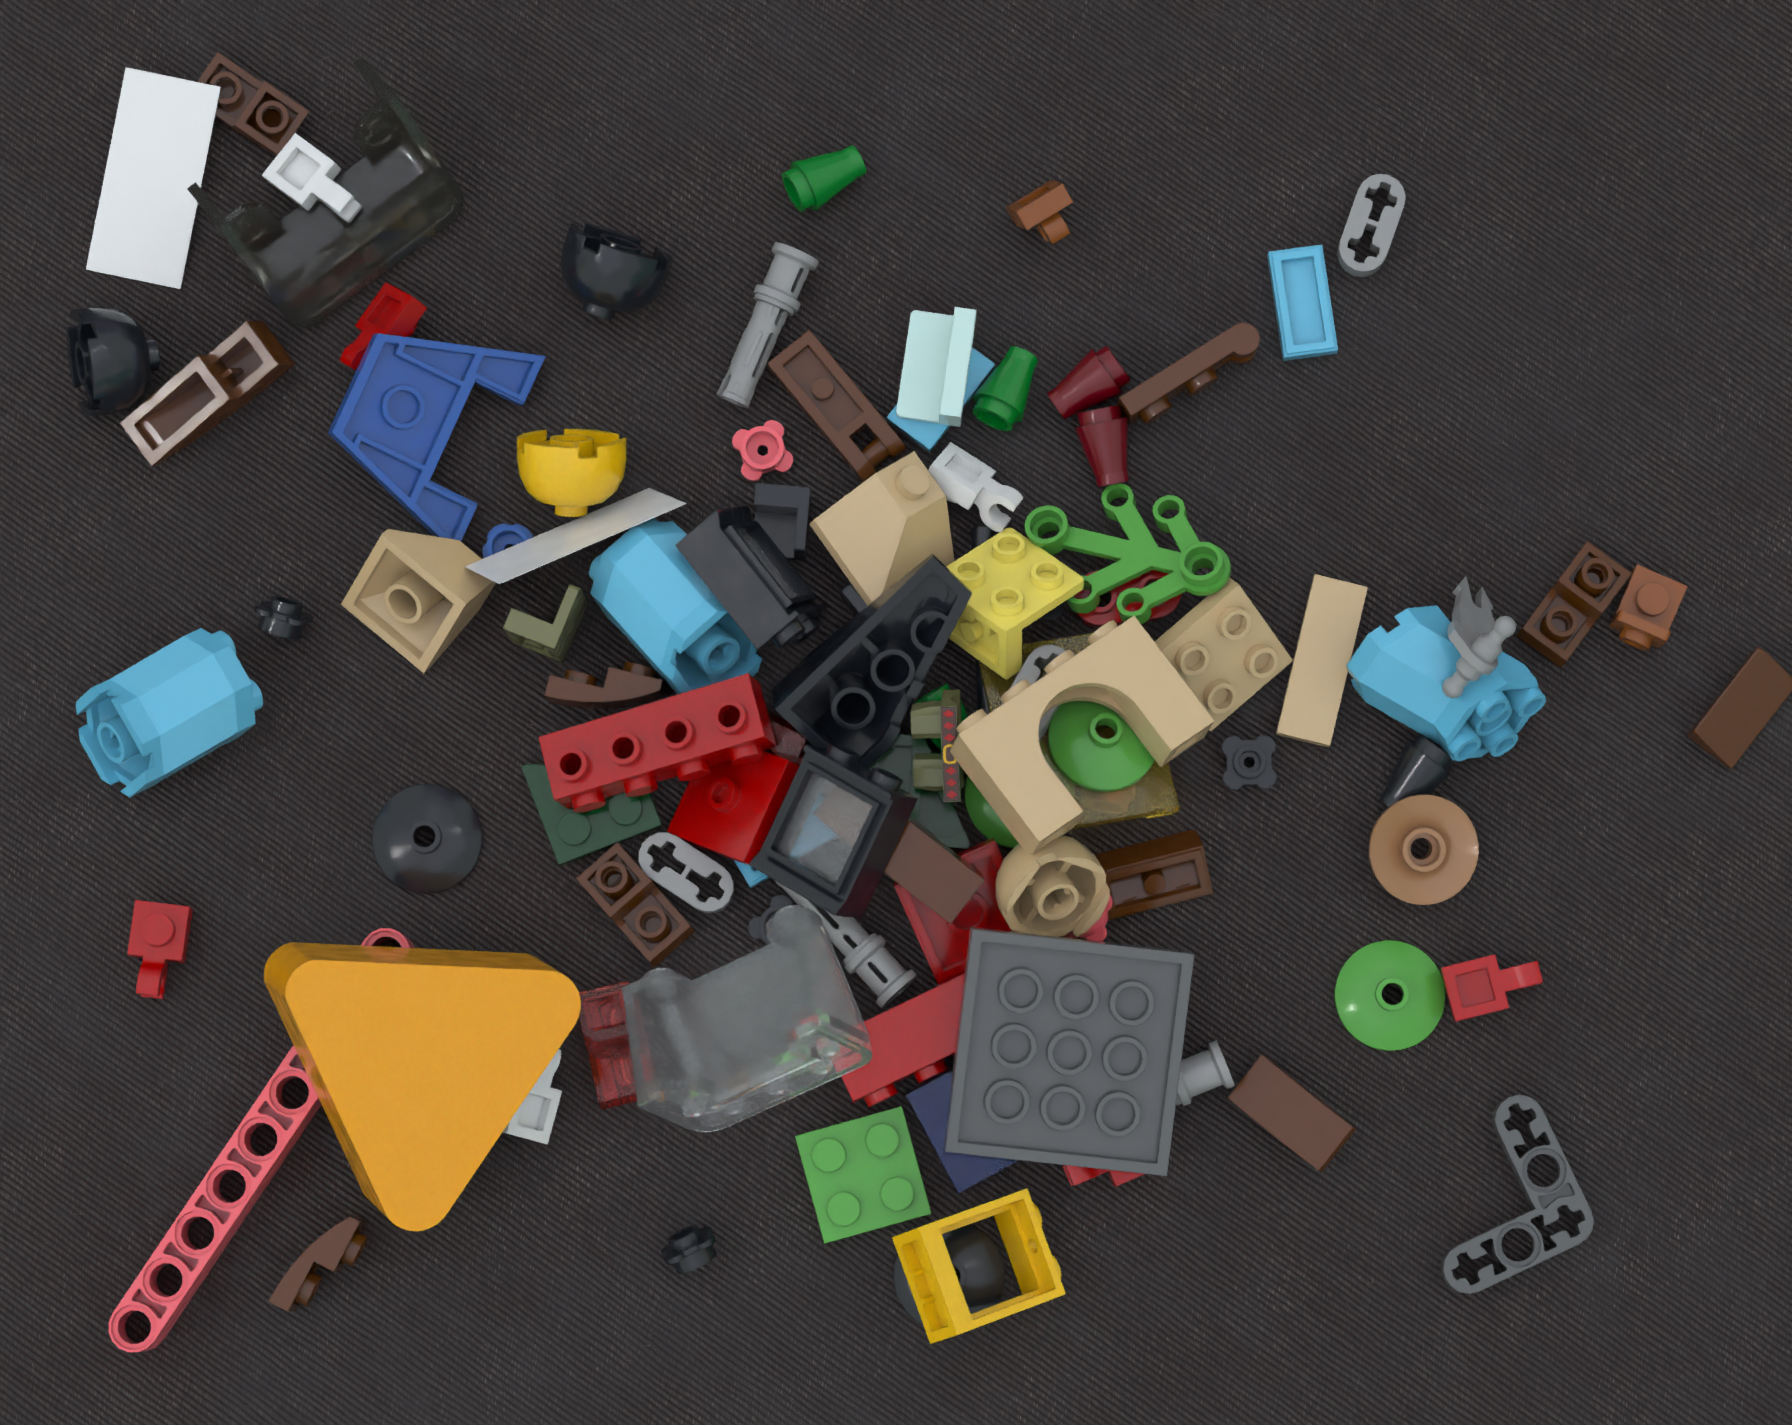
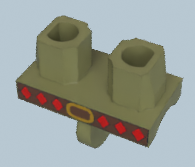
[911,689,964,802]

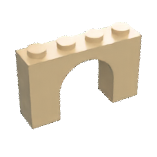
[950,616,1215,855]

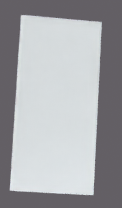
[86,67,221,289]
[465,488,686,584]

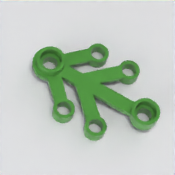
[1025,483,1231,624]

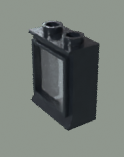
[675,506,828,649]
[749,742,918,918]

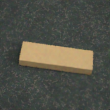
[1275,574,1368,748]

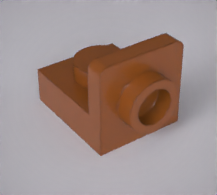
[1609,564,1688,651]

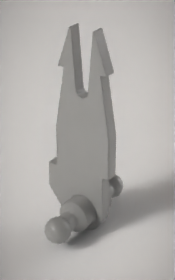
[1442,576,1516,698]

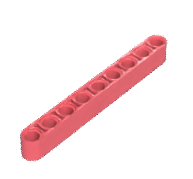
[108,928,414,1352]

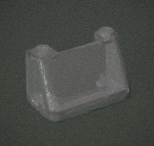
[622,904,873,1132]

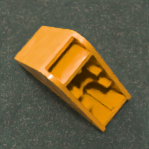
[264,942,581,1231]

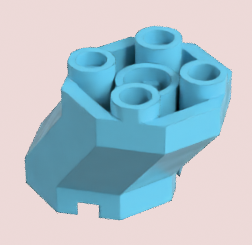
[589,518,762,695]
[1346,605,1546,761]
[76,628,263,798]

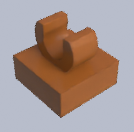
[1005,180,1073,244]

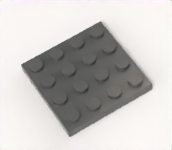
[943,927,1194,1176]

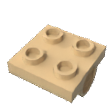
[1154,578,1293,731]

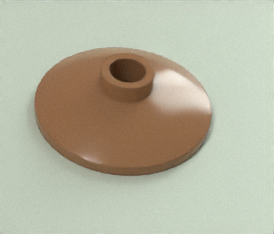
[1369,794,1479,905]

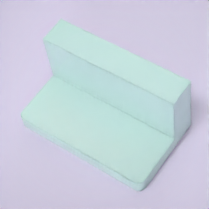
[896,307,977,427]

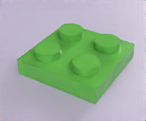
[795,1106,932,1244]

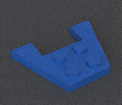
[328,333,546,541]

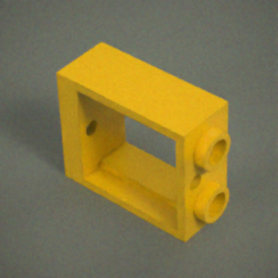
[892,1188,1066,1344]

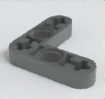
[1440,1095,1594,1294]

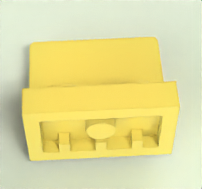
[946,527,1084,680]

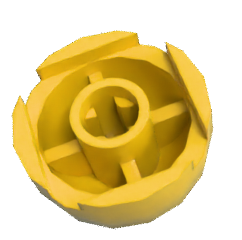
[517,429,626,517]

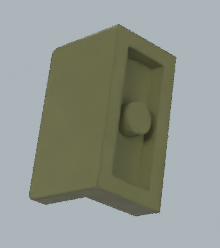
[503,584,587,663]

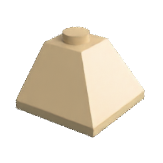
[809,451,954,606]
[341,529,496,673]

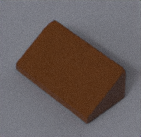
[1687,646,1792,769]
[1095,830,1213,920]

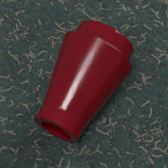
[1047,345,1131,420]
[1074,405,1129,487]

